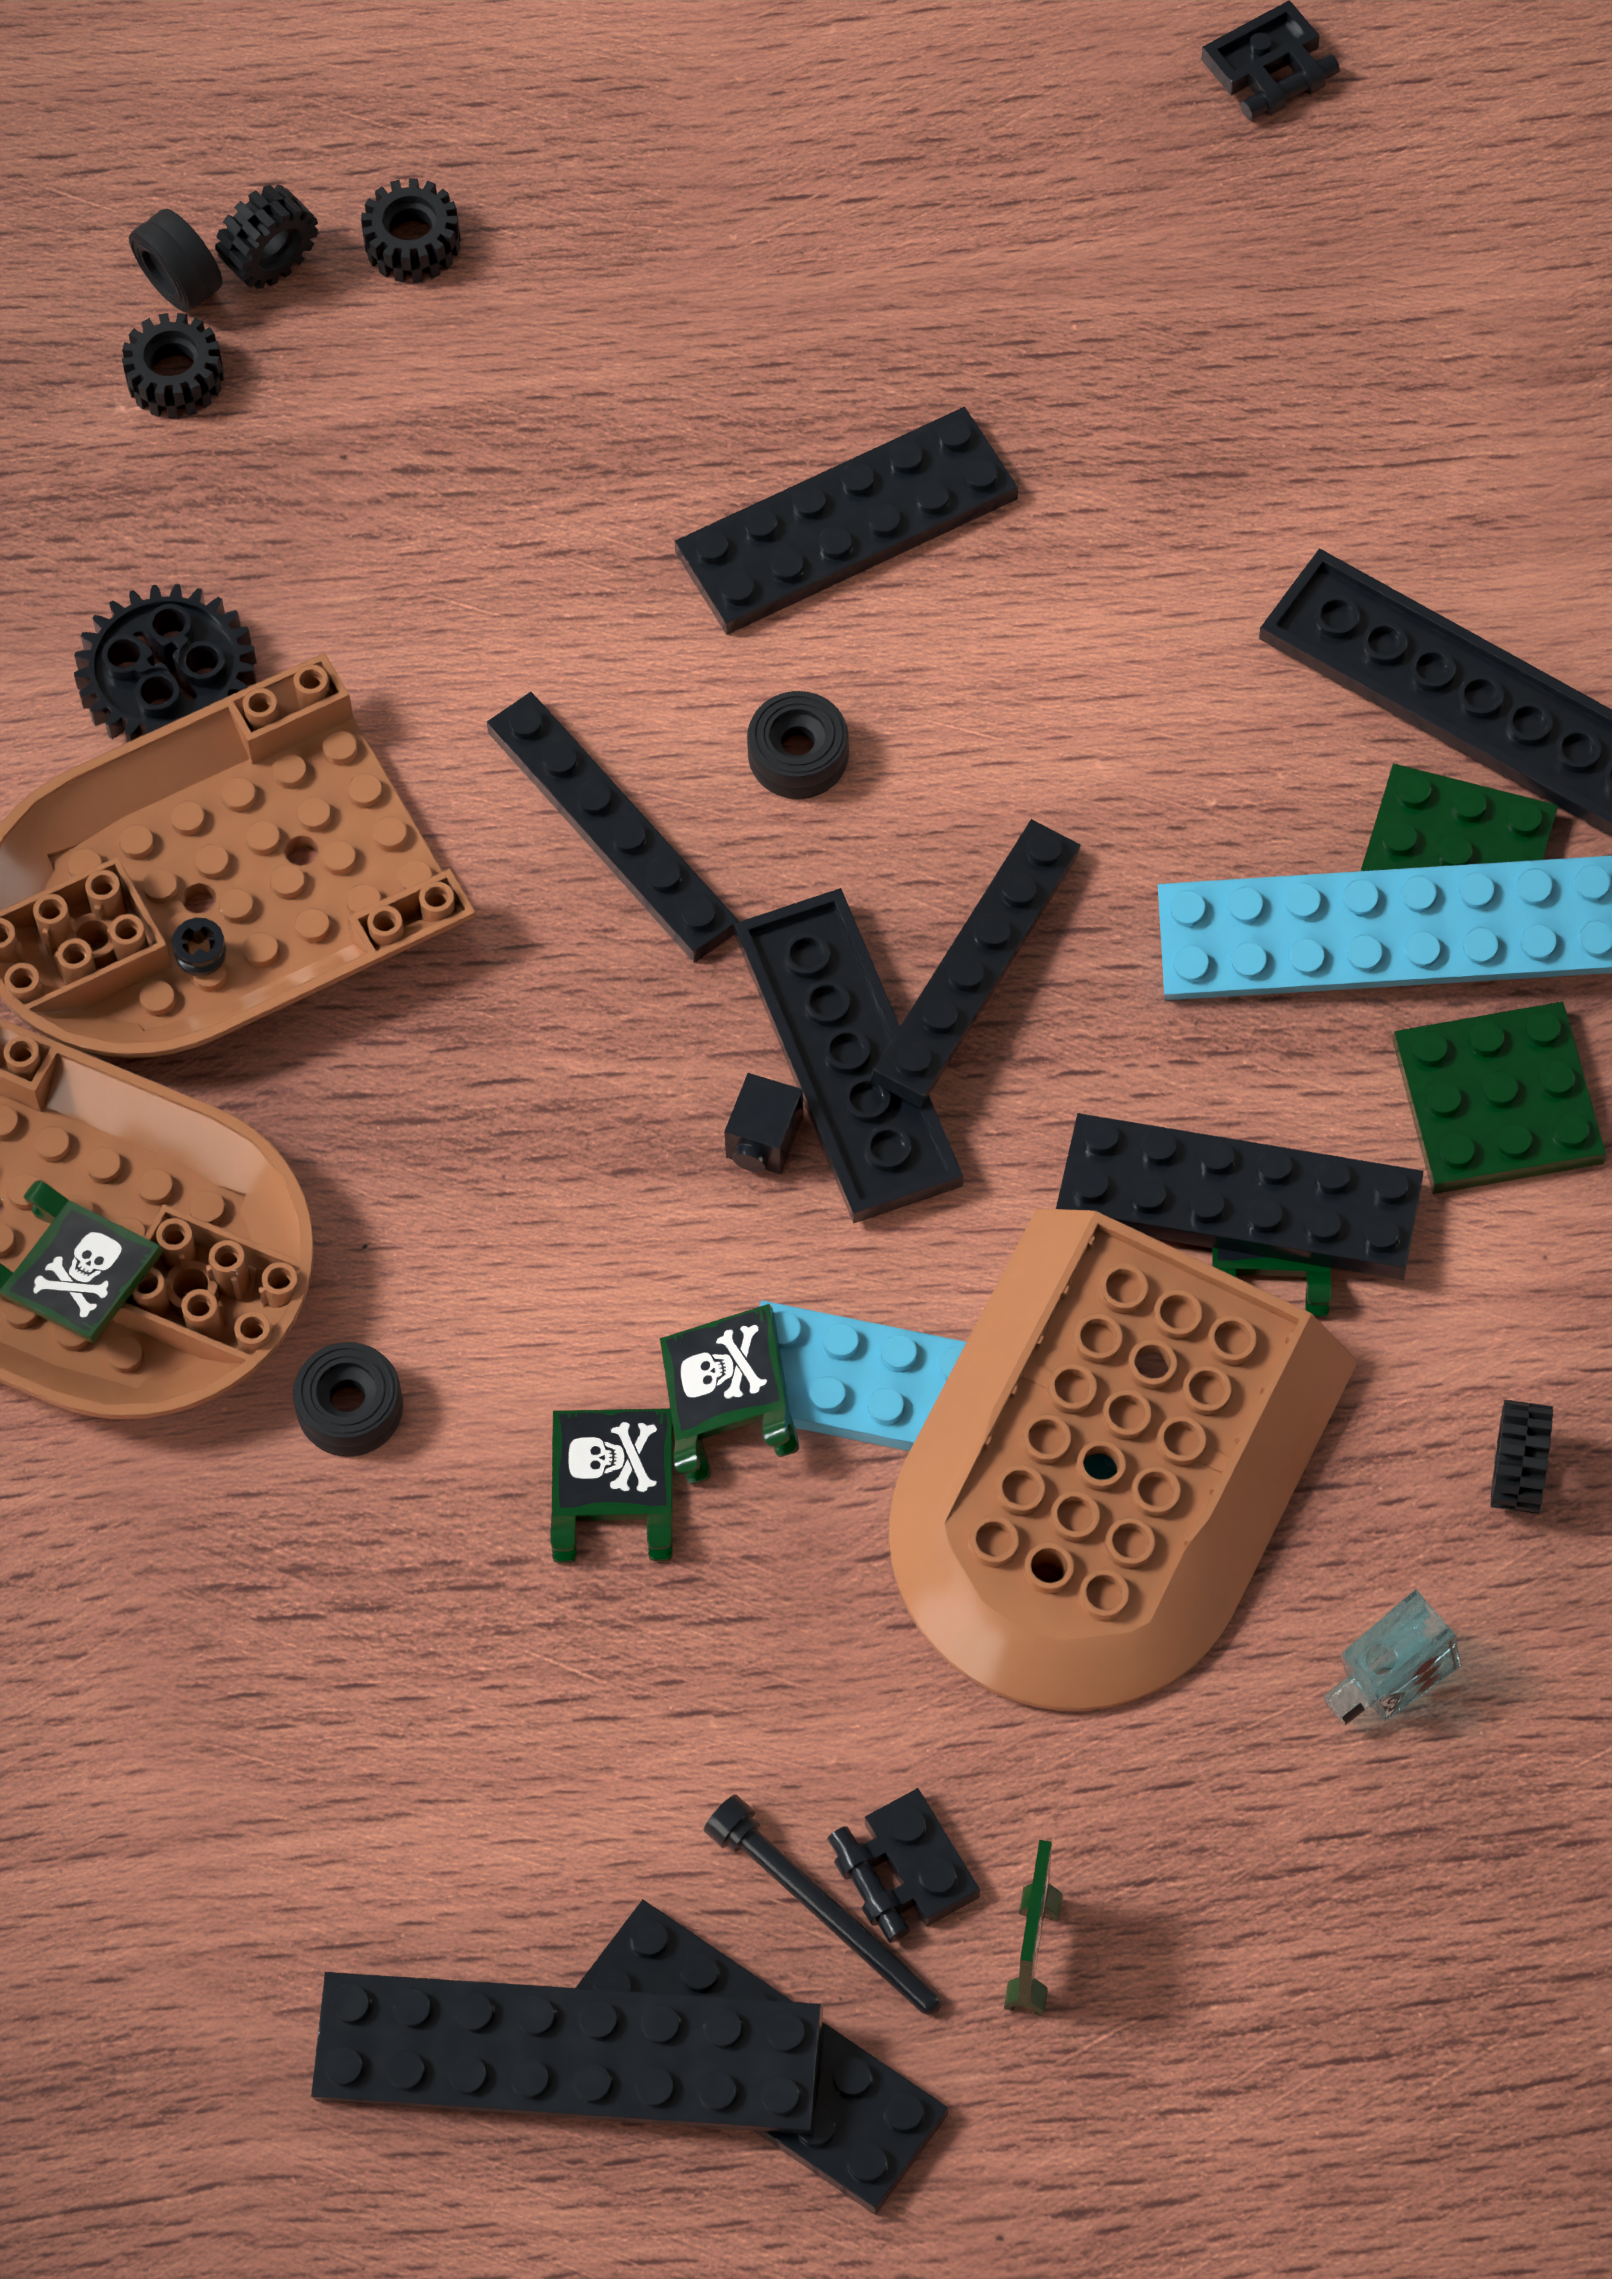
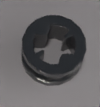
[172,917,226,976]

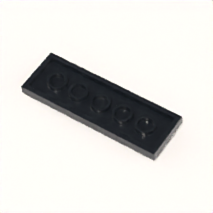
[674,407,1018,635]
[734,888,963,1224]
[1056,1113,1424,1280]
[576,1899,948,2215]

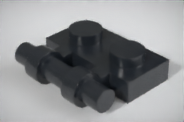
[1201,0,1340,120]
[827,1788,980,1943]

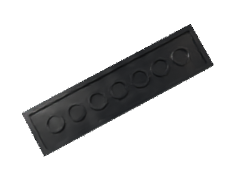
[1259,548,1612,836]
[311,1972,823,2134]

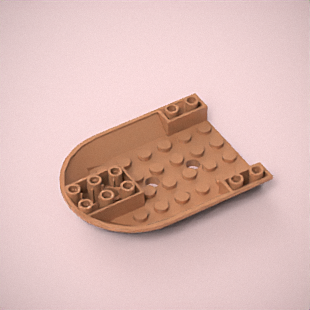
[0,652,476,1058]
[0,1018,314,1419]
[889,1208,1358,1711]

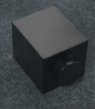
[724,1073,804,1174]

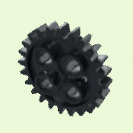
[74,584,257,743]

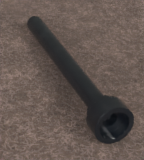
[704,1794,941,2015]

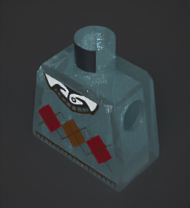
[1323,1589,1461,1726]

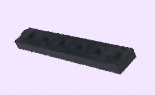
[487,692,739,963]
[870,819,1081,1108]

